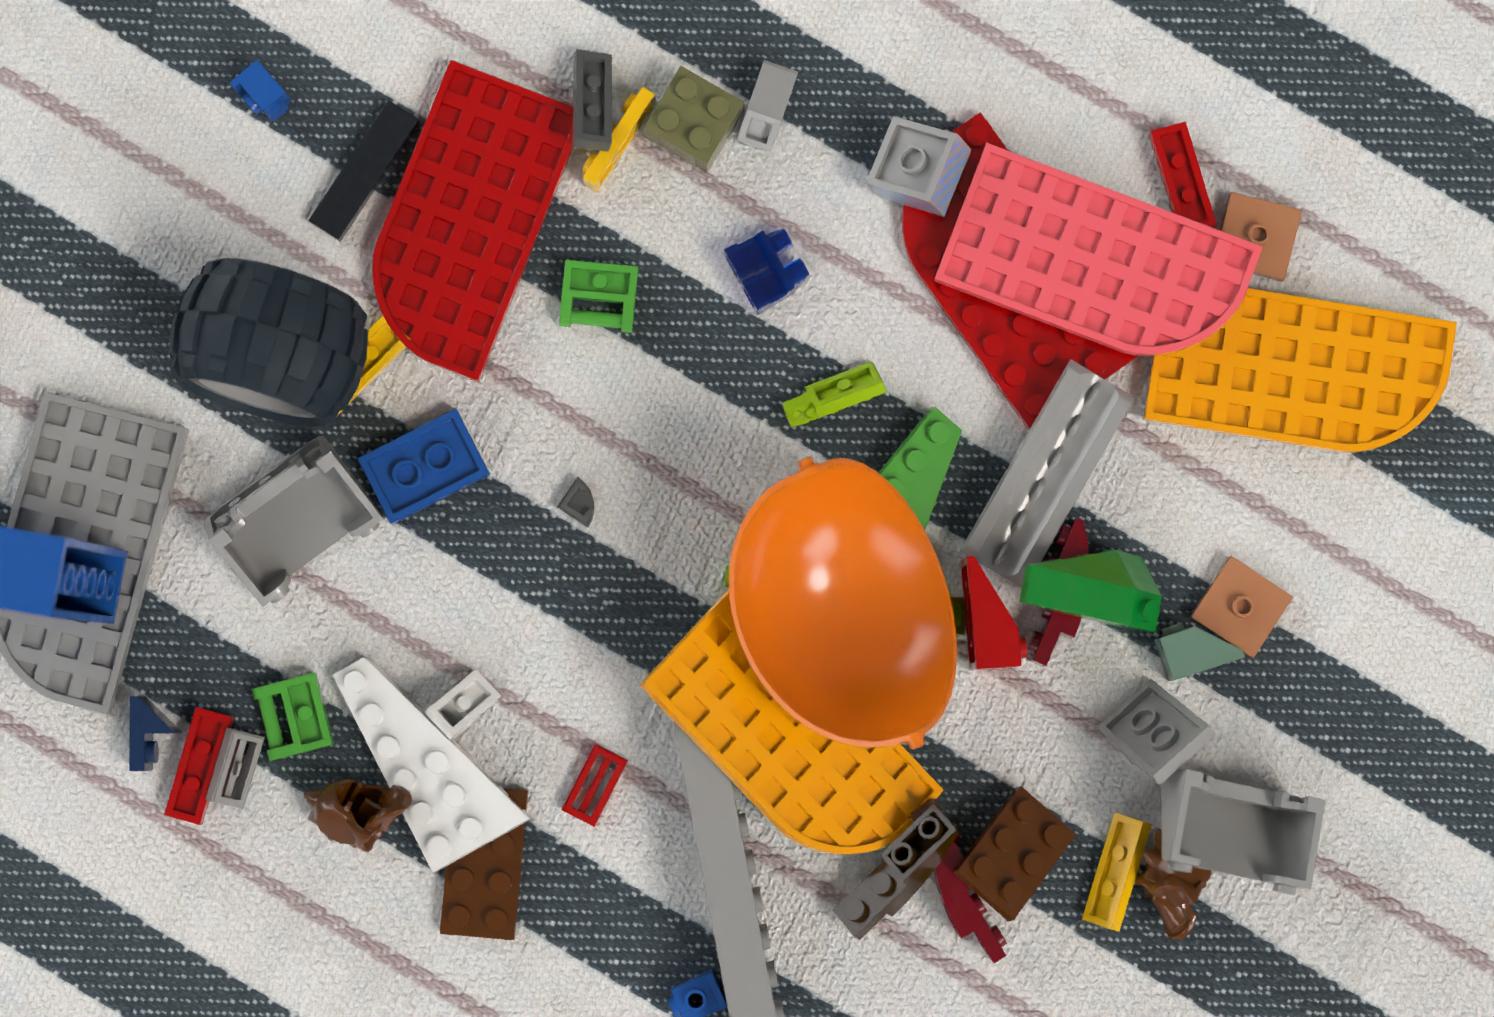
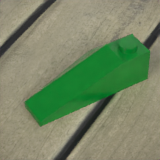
[1019,549,1162,632]

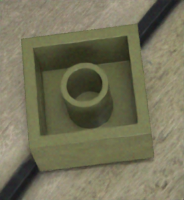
[644,66,744,174]

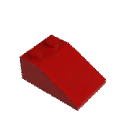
[960,556,1027,671]

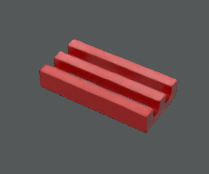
[562,743,628,827]

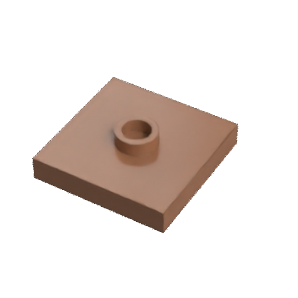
[1220,192,1302,282]
[1189,556,1293,658]

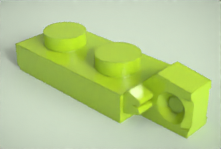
[782,361,887,427]

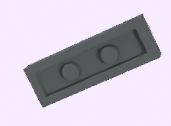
[572,49,612,152]

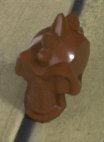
[304,778,412,852]
[1135,828,1212,940]

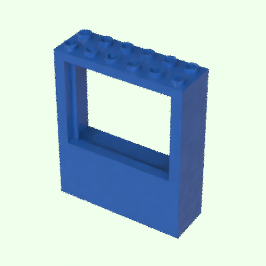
[0,526,128,624]

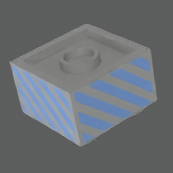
[866,116,972,216]

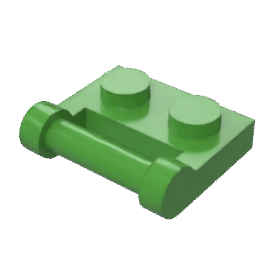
[559,260,639,333]
[252,673,334,762]

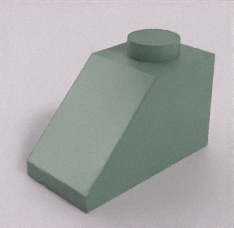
[1154,622,1245,681]

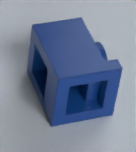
[229,60,292,121]
[667,969,727,1017]

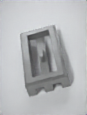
[206,727,265,809]

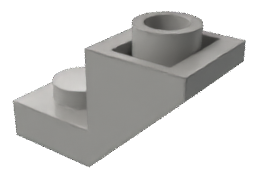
[737,60,798,152]

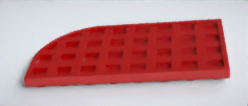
[372,60,574,383]
[902,112,1140,431]

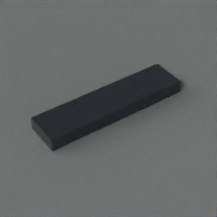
[308,100,420,242]

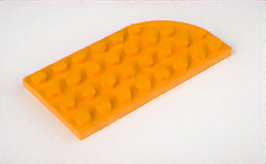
[1143,288,1457,453]
[640,589,944,855]

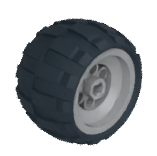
[169,258,368,427]

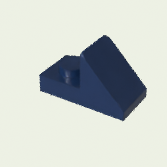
[129,696,182,771]

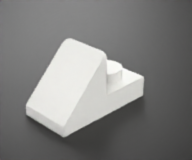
[425,669,501,740]

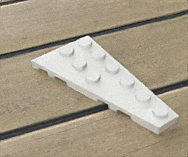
[333,657,533,872]

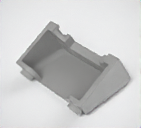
[204,436,383,607]
[1160,769,1326,895]

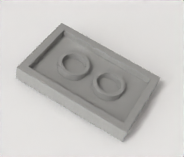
[1096,679,1216,786]

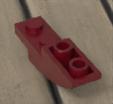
[1027,518,1089,667]
[933,834,1007,963]

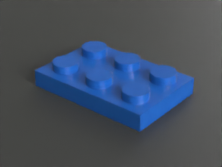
[357,408,491,525]

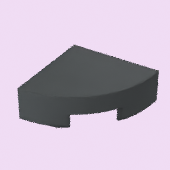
[557,477,594,528]

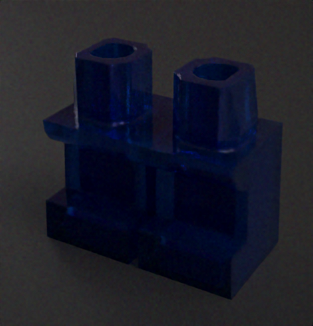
[724,228,810,316]

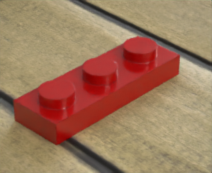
[1149,121,1217,228]
[164,707,234,825]

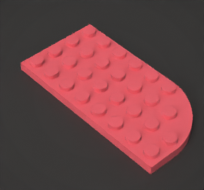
[934,143,1263,356]

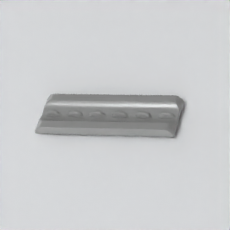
[960,360,1134,587]

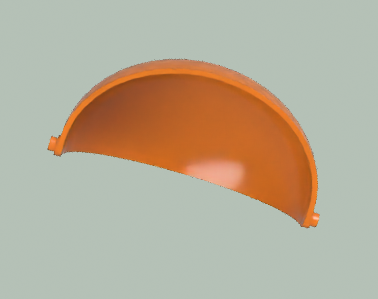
[729,456,957,749]

